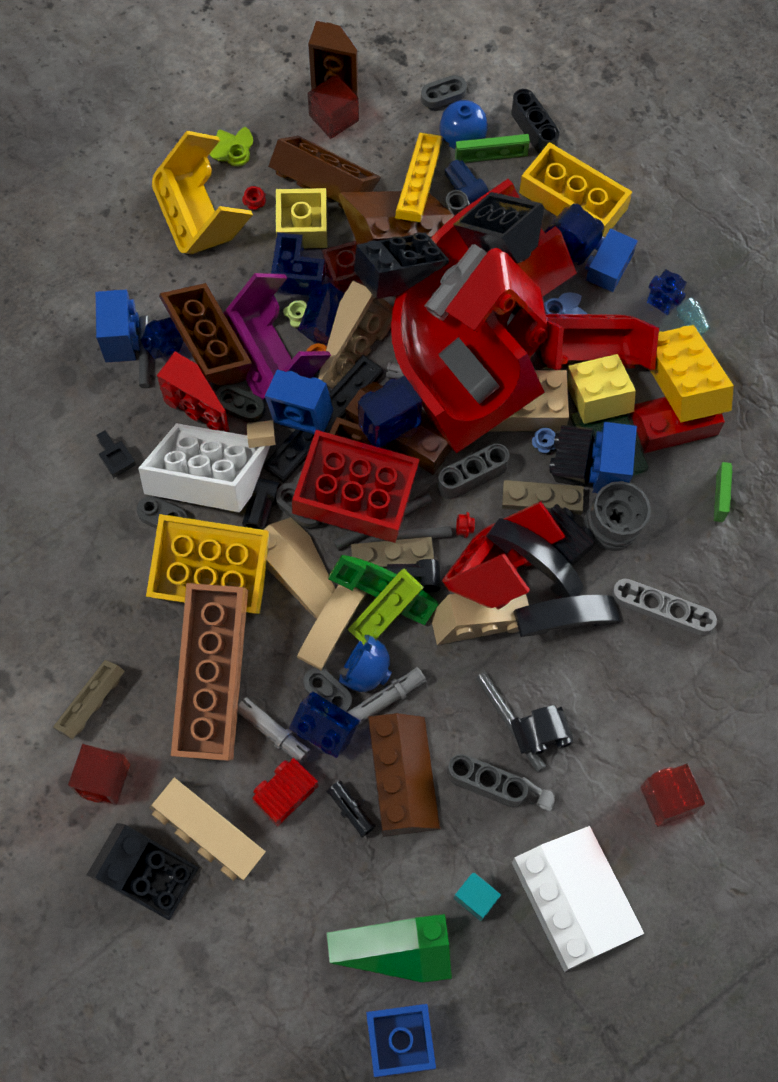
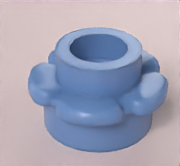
[532,428,555,453]

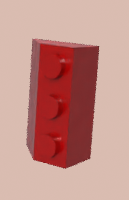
[630,397,725,453]

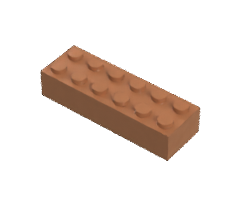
[171,583,248,761]

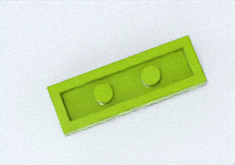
[347,569,424,645]

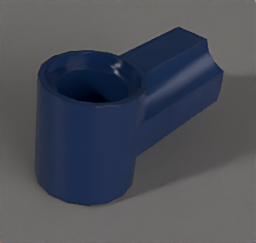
[445,159,489,204]

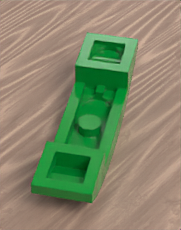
[328,555,439,626]

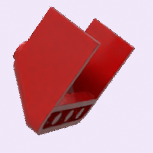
[445,248,548,358]
[539,314,659,370]
[442,501,565,609]

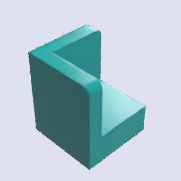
[454,873,501,921]

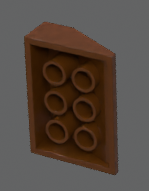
[339,191,454,244]

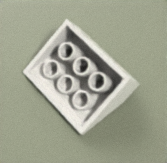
[138,423,270,512]
[512,826,644,973]

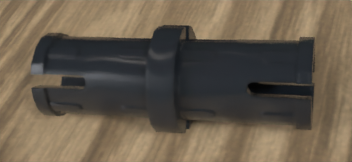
[326,780,376,838]

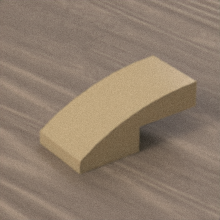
[247,420,276,448]

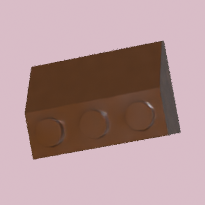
[308,21,359,101]

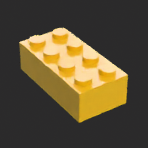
[519,142,632,241]
[649,325,734,422]

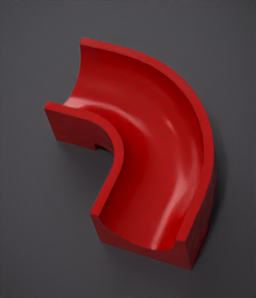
[391,179,577,453]

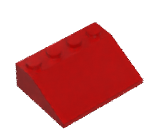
[292,430,420,543]

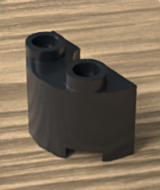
[510,705,574,755]

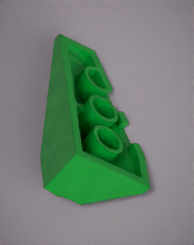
[327,914,452,983]

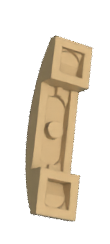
[297,585,368,670]

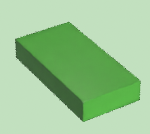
[714,462,732,522]

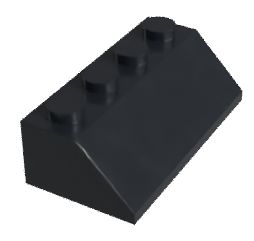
[453,192,544,264]

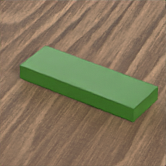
[455,134,530,163]

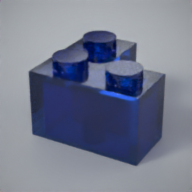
[271,232,326,297]

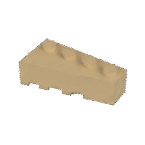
[149,777,266,881]

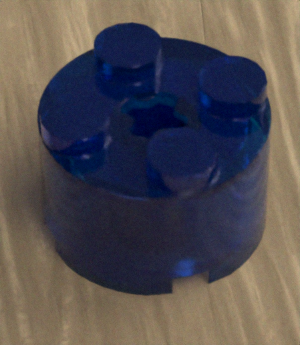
[545,203,604,265]

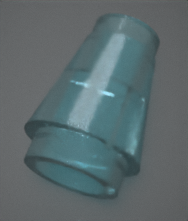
[676,297,711,335]

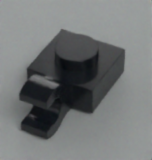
[96,430,136,478]

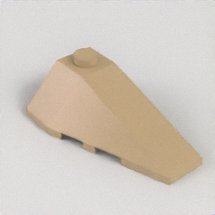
[318,281,393,389]

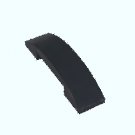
[486,518,584,598]
[513,595,621,637]

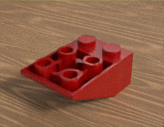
[157,352,230,432]

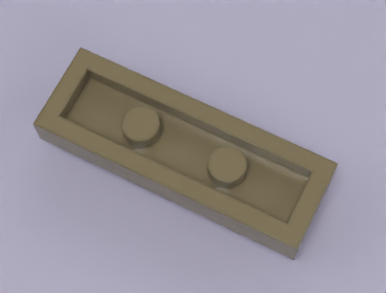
[502,480,584,515]
[351,537,434,569]
[53,660,125,740]

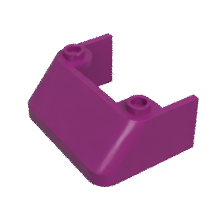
[223,273,331,399]

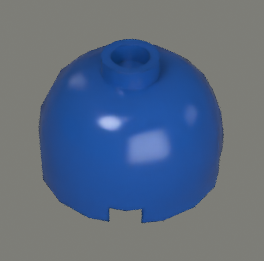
[439,100,488,149]
[339,634,392,692]

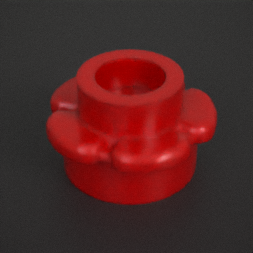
[242,186,267,210]
[456,512,475,538]

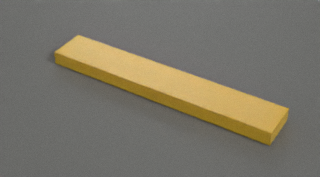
[395,133,443,222]

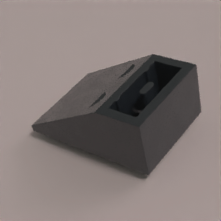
[354,232,449,299]
[87,823,199,921]

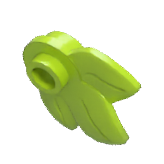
[209,127,253,166]

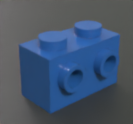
[585,228,638,292]

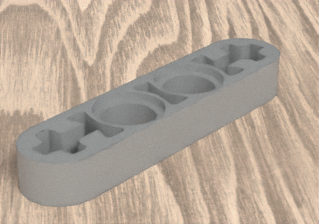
[612,579,717,636]

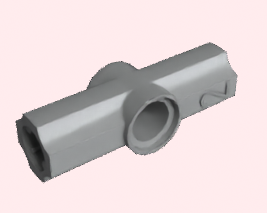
[425,245,487,321]

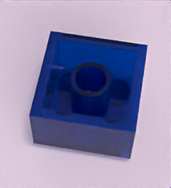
[358,375,422,448]

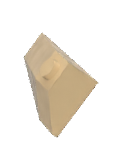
[264,518,335,619]

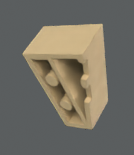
[431,594,529,645]

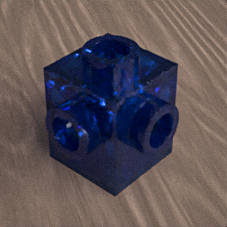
[647,269,687,315]
[141,317,184,359]

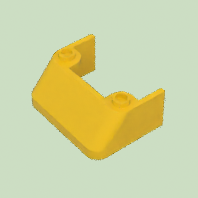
[152,131,253,254]

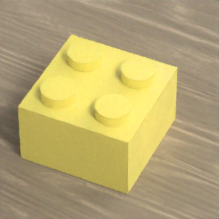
[276,188,327,249]
[567,354,636,424]

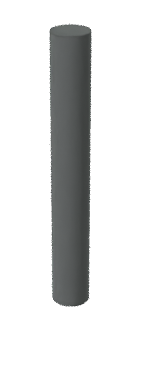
[139,315,150,388]
[371,526,452,542]

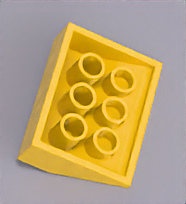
[146,514,269,614]

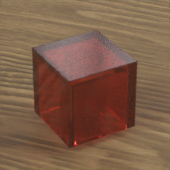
[307,74,359,139]
[322,241,365,301]
[68,744,131,805]
[640,764,705,827]

